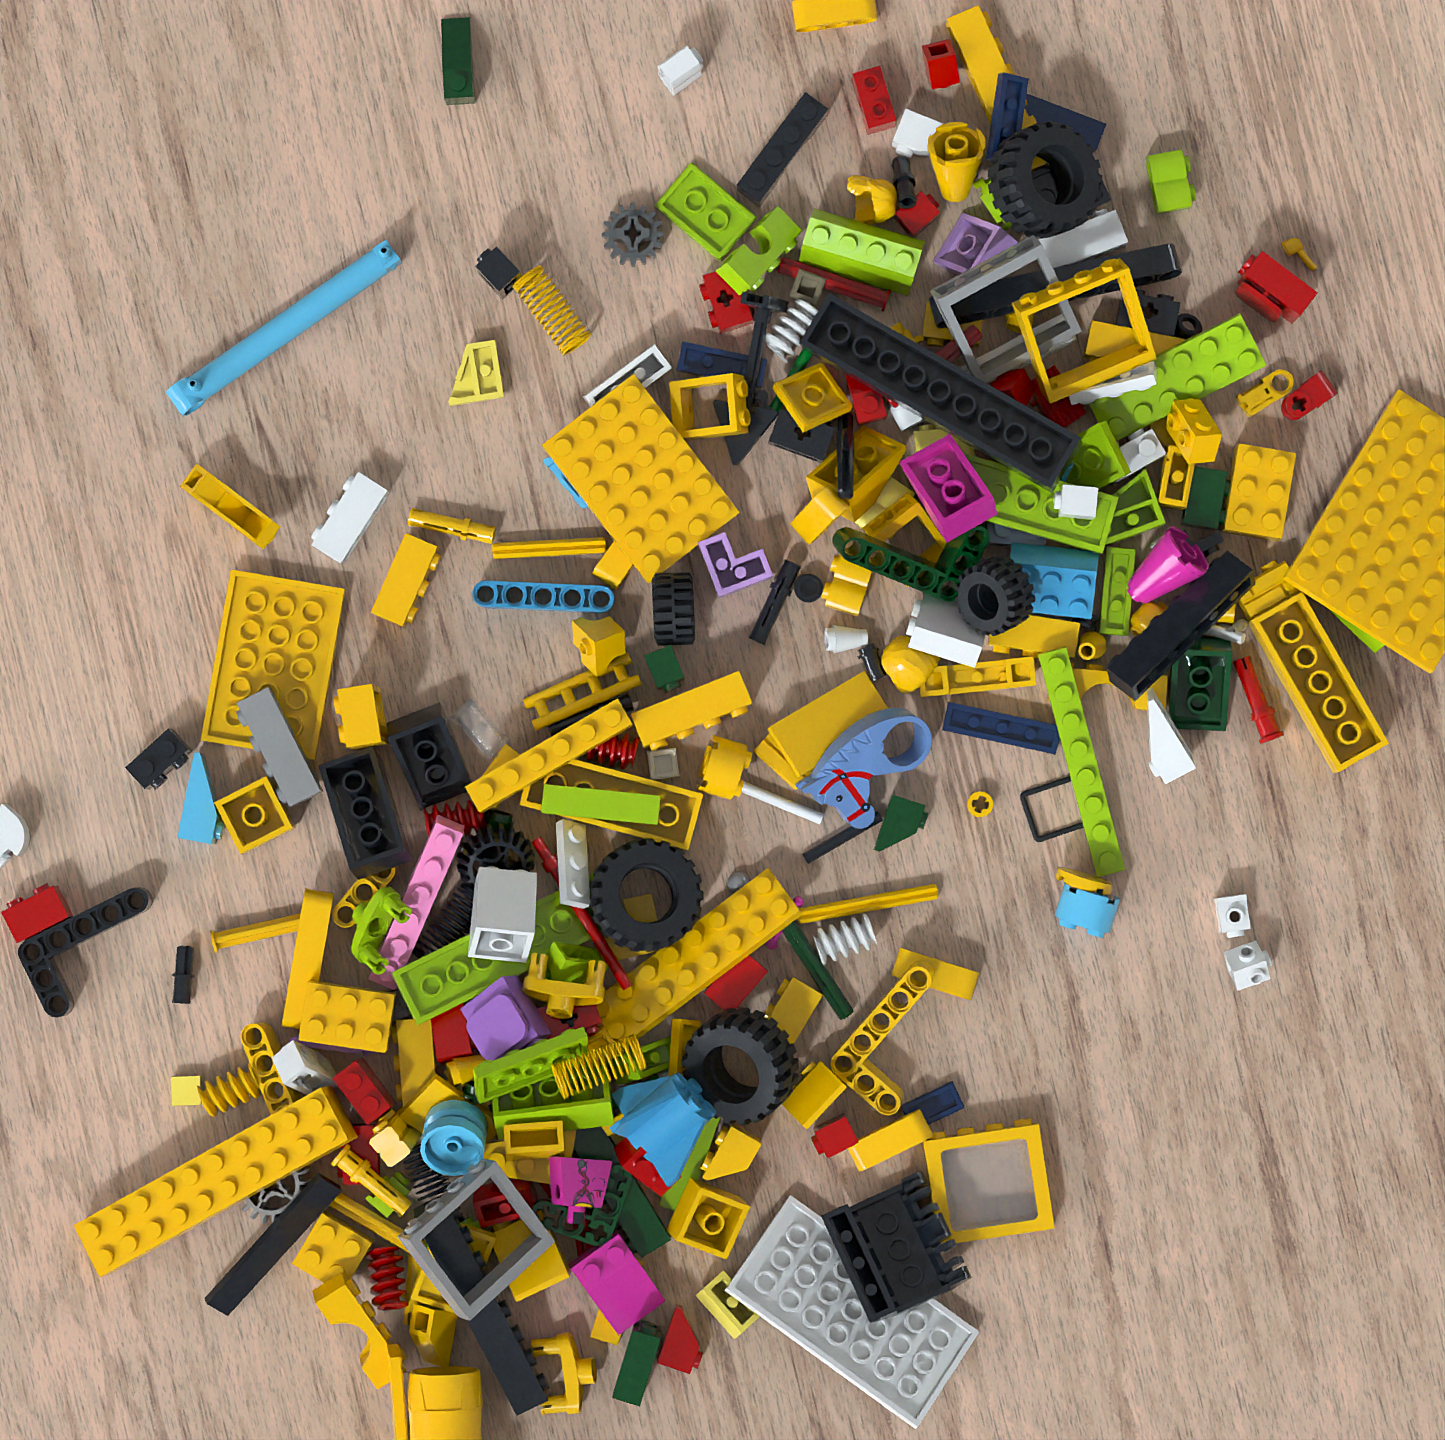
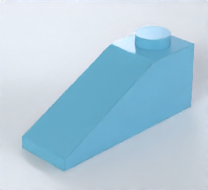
[177,752,224,844]

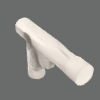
[1205,619,1248,644]

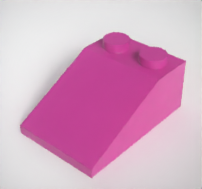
[899,434,997,542]
[568,1230,665,1336]

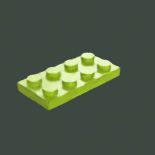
[473,1027,588,1104]

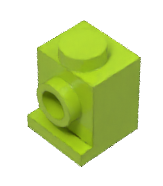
[365,1171,412,1218]

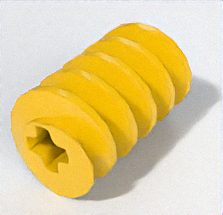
[197,1062,260,1117]

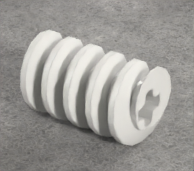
[765,299,818,363]
[813,914,877,965]

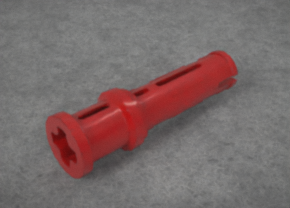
[1232,655,1284,744]

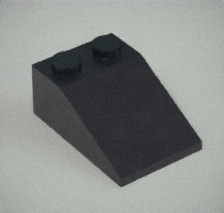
[386,702,472,810]

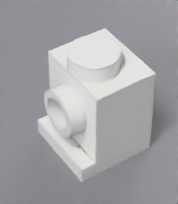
[1214,894,1251,938]

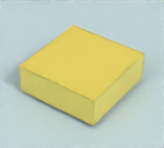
[171,1075,202,1106]

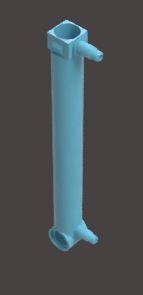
[166,240,402,416]

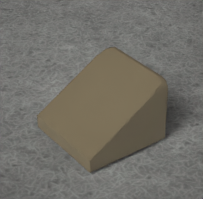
[789,269,826,306]

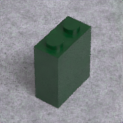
[612,1321,662,1407]

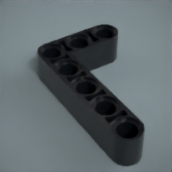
[18,887,153,1018]

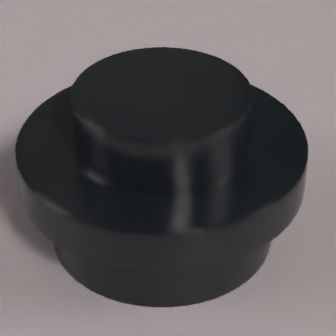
[794,574,823,603]

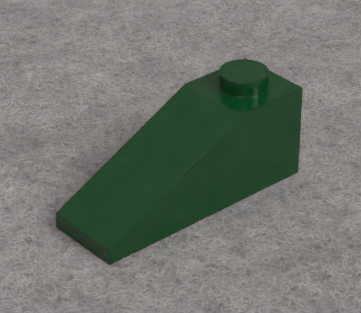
[441,17,475,105]

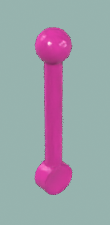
[766,896,804,950]

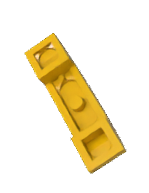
[920,657,1036,697]

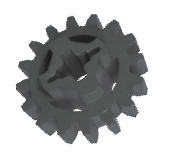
[602,203,664,267]

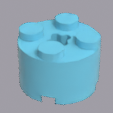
[1055,883,1120,938]

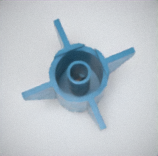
[610,1072,716,1187]

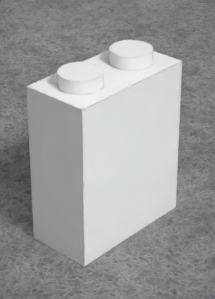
[906,593,985,668]

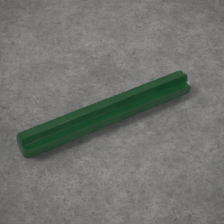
[781,921,853,1020]

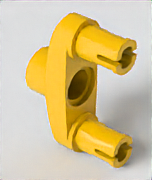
[522,953,607,1019]
[531,1332,597,1415]

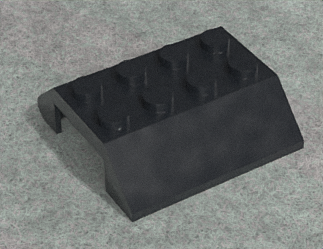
[821,1171,972,1323]

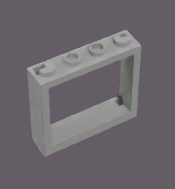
[930,235,1081,384]
[397,1158,555,1321]

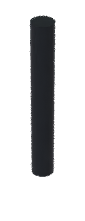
[802,811,883,864]

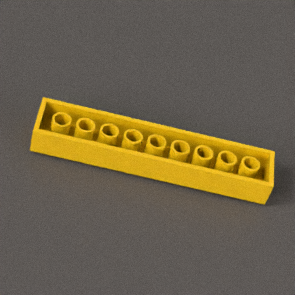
[73,1086,358,1277]

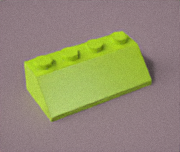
[798,208,925,296]
[492,1062,614,1140]

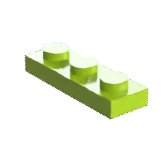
[1099,547,1136,636]

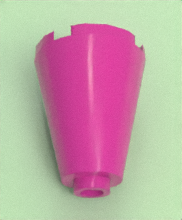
[1128,526,1209,603]

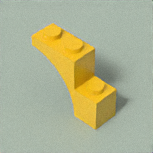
[180,464,281,550]

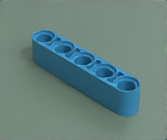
[472,580,615,614]

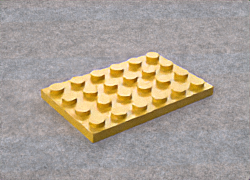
[541,374,740,583]
[201,569,346,760]

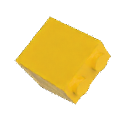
[491,1208,572,1302]

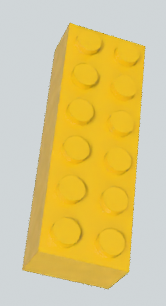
[1247,592,1389,773]
[519,759,704,850]

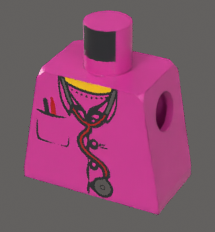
[549,1156,612,1224]

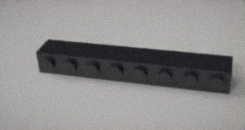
[413,1194,550,1416]

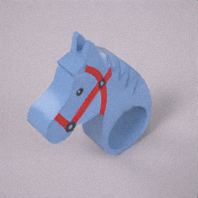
[795,708,932,829]

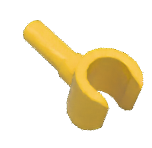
[1281,238,1317,271]

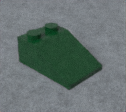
[1168,637,1232,731]

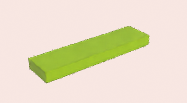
[541,784,661,825]
[659,1117,720,1211]

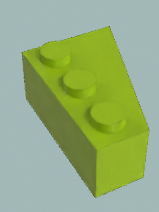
[1077,469,1165,551]

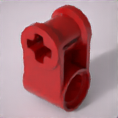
[1281,370,1338,421]

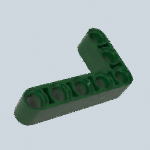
[832,524,990,602]

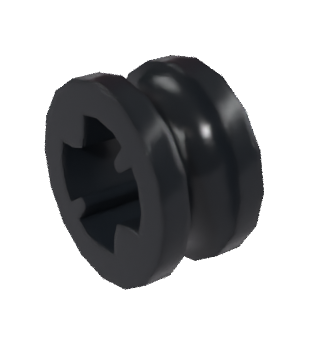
[1072,614,1101,631]

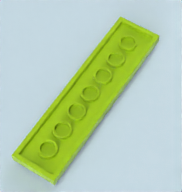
[391,873,603,1026]

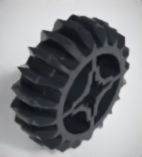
[456,822,535,890]

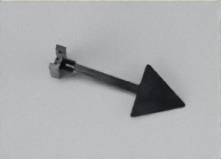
[713,291,789,466]

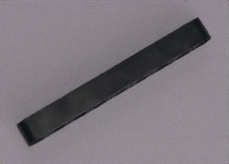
[928,243,1182,328]

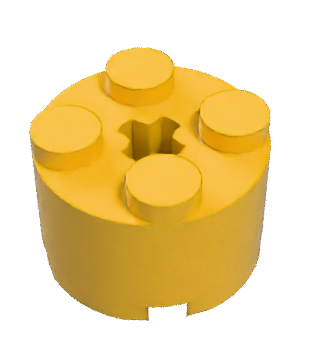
[696,735,752,800]

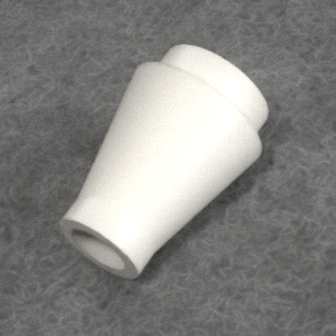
[824,625,868,654]

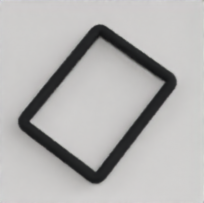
[1020,776,1084,842]

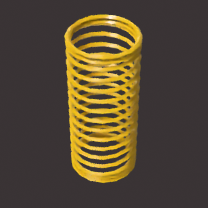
[513,265,592,356]
[551,1034,646,1099]

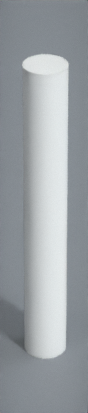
[742,781,824,824]

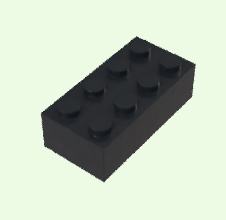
[318,746,413,880]

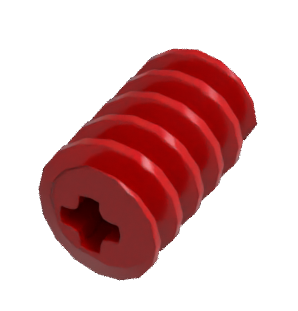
[578,733,640,770]
[424,800,486,837]
[366,1246,409,1311]

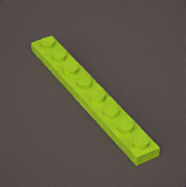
[1038,646,1125,877]

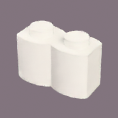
[657,45,704,96]

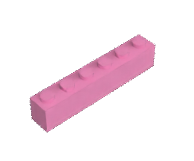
[368,815,464,990]

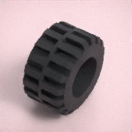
[955,556,1035,636]
[652,572,695,646]

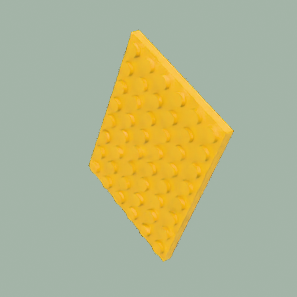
[1283,389,1445,674]

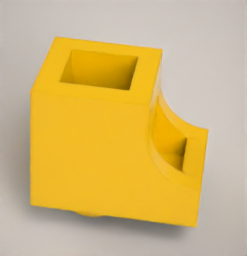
[572,616,626,677]

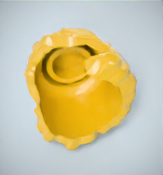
[847,175,898,225]
[881,635,941,694]

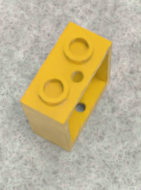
[669,373,751,441]
[862,492,946,587]

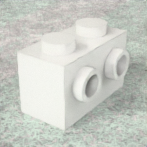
[1111,428,1166,486]

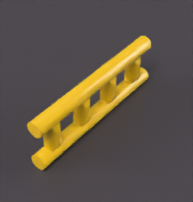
[522,653,642,731]

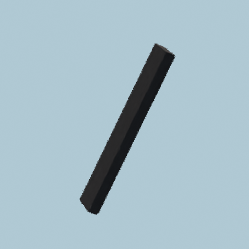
[204,1172,342,1316]

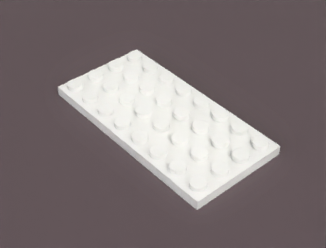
[724,1195,979,1428]

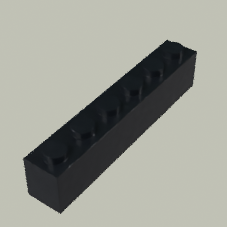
[1106,550,1255,701]

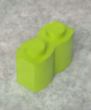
[1145,149,1196,215]

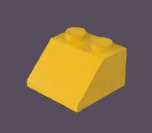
[782,1060,847,1130]

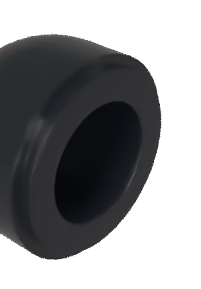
[1174,313,1203,340]

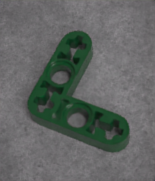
[530,1163,632,1246]

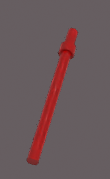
[531,836,633,991]

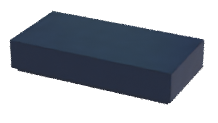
[900,1081,965,1125]

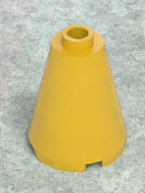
[927,122,986,202]

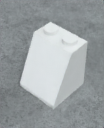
[468,866,537,963]

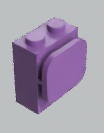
[461,975,552,1061]

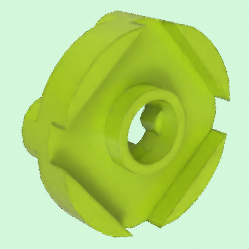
[973,177,1012,231]

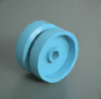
[420,1100,488,1176]

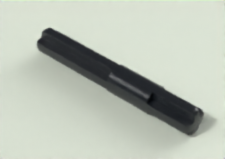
[837,413,854,499]

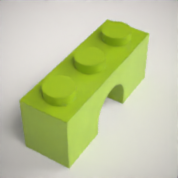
[715,206,802,296]

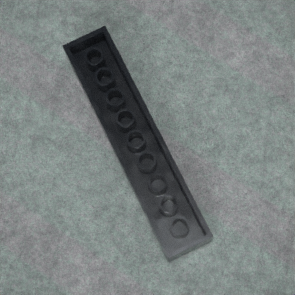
[799,293,1082,493]

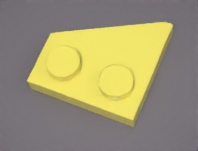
[448,340,505,406]

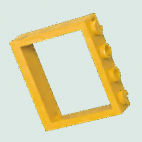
[1012,258,1157,404]

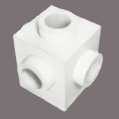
[1224,941,1272,991]

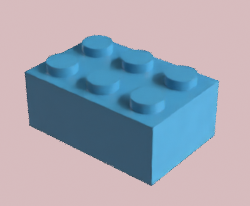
[1010,542,1099,619]

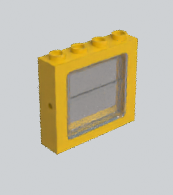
[923,1118,1055,1244]

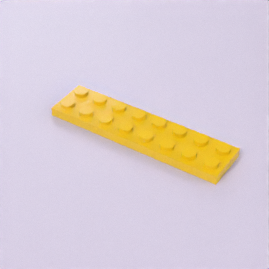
[596,868,802,1051]

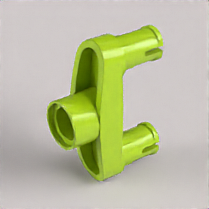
[351,887,412,975]

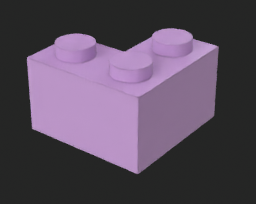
[698,532,773,599]

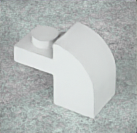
[0,803,30,869]

